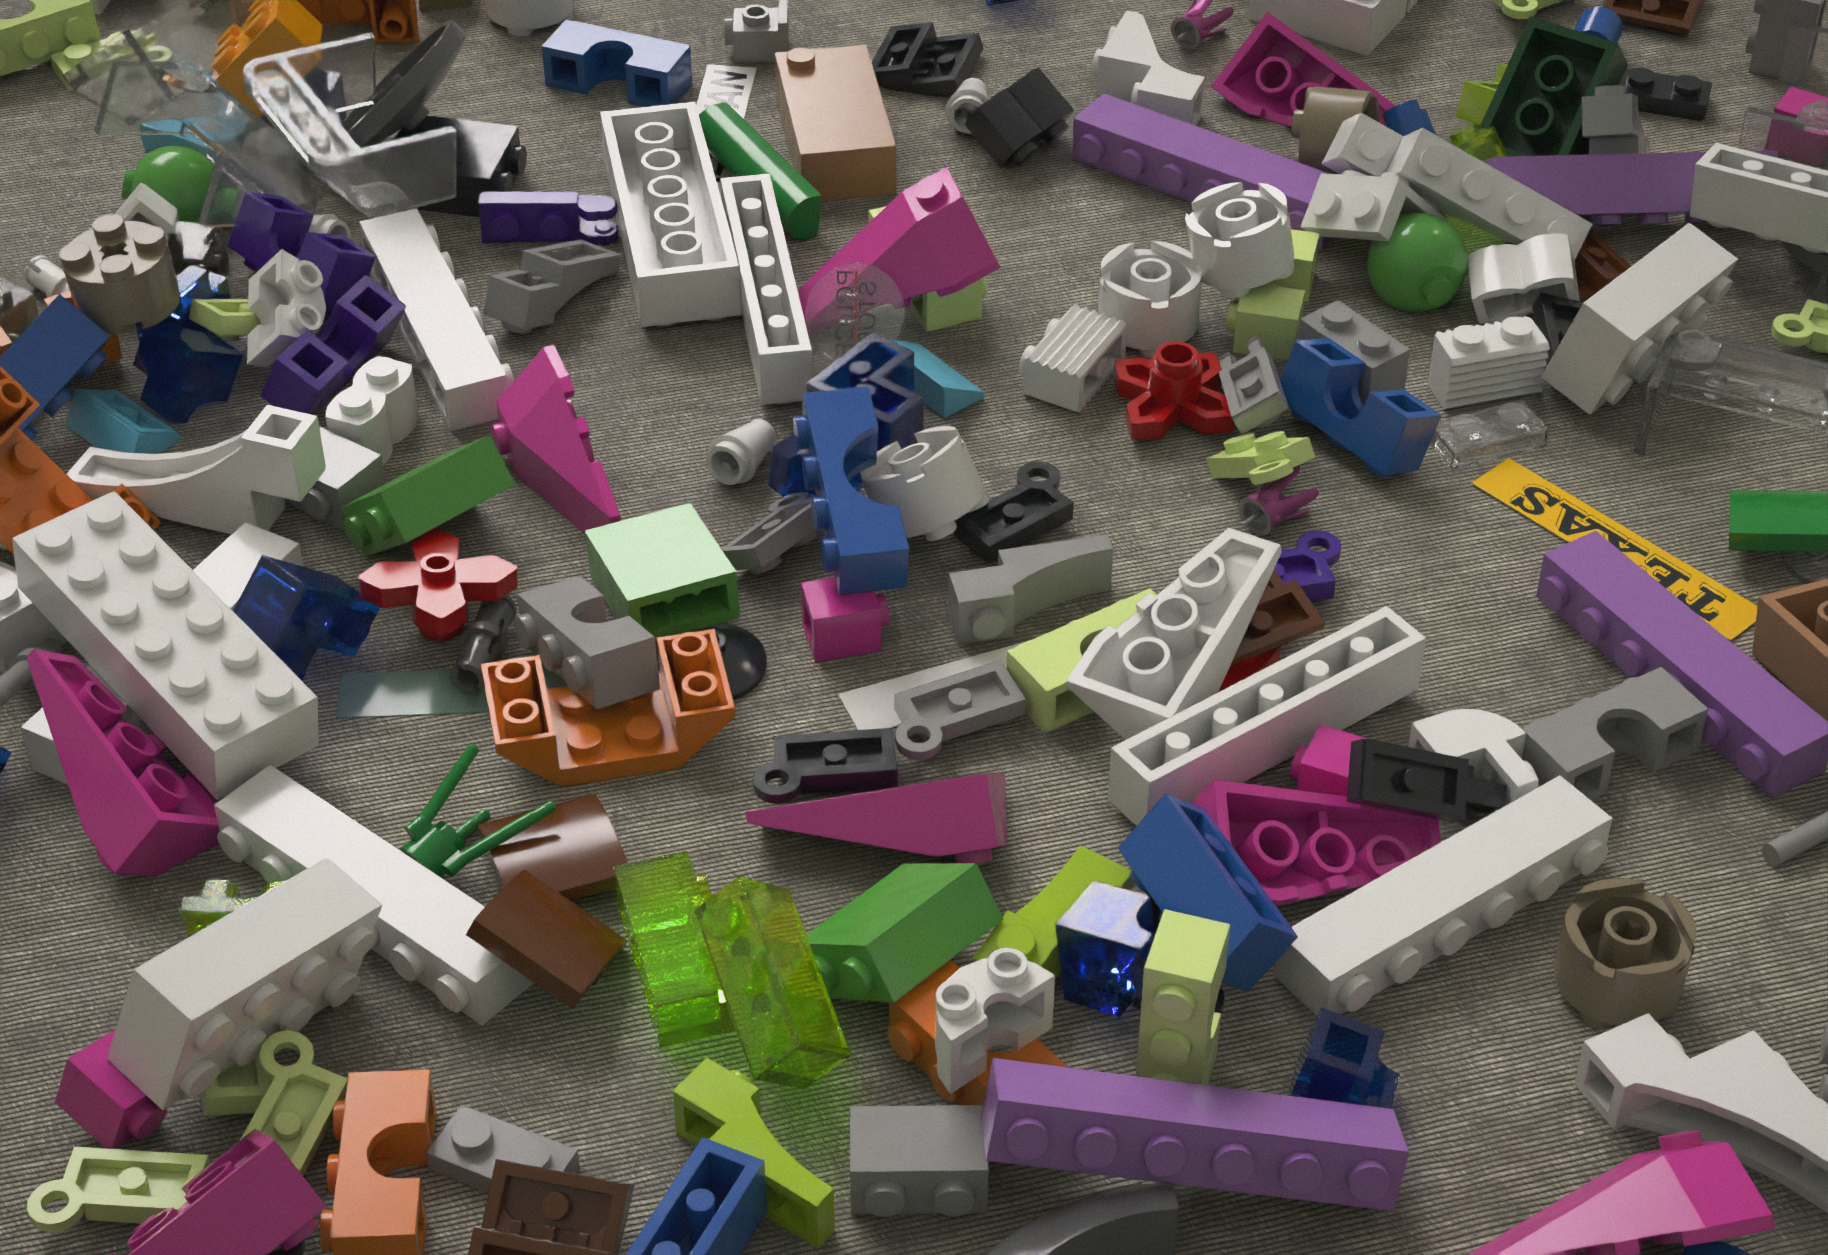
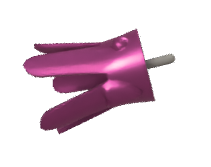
[1171,0,1234,50]
[1239,465,1319,536]

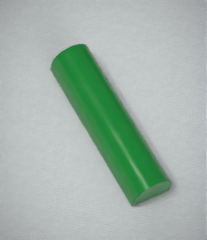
[699,102,822,240]

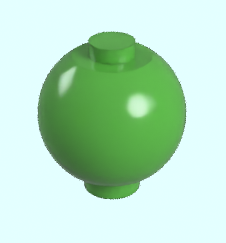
[121,146,236,243]
[1367,213,1468,313]

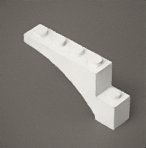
[1322,113,1592,260]
[67,405,326,535]
[1574,1013,1828,1214]

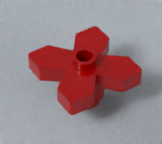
[1114,341,1235,440]
[358,528,518,641]

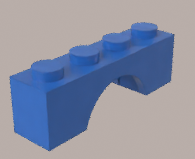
[793,386,909,595]

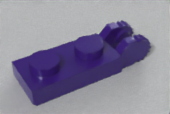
[479,191,619,246]

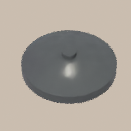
[317,19,466,169]

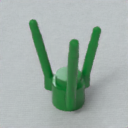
[399,744,556,877]

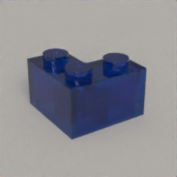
[806,332,924,452]
[233,555,381,681]

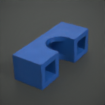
[542,19,692,107]
[1280,338,1442,477]

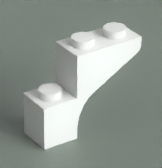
[1092,11,1205,126]

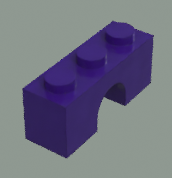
[227,192,376,315]
[260,275,407,415]

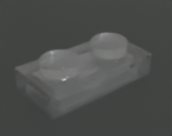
[1430,400,1549,470]

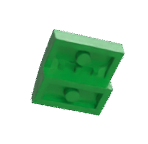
[1729,490,1828,552]

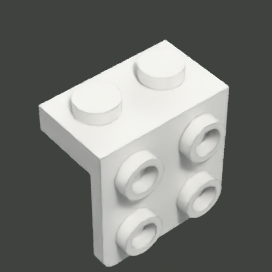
[1301,170,1448,241]

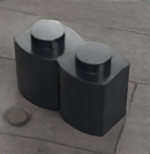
[964,67,1074,168]

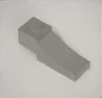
[1582,85,1650,155]
[483,240,621,333]
[948,534,1113,645]

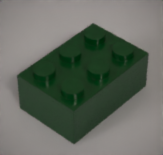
[1471,16,1628,161]

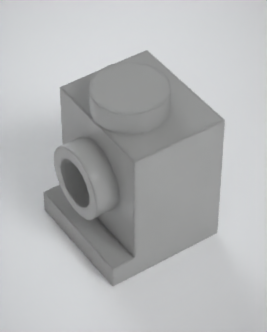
[724,0,789,63]

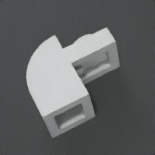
[1408,709,1539,811]

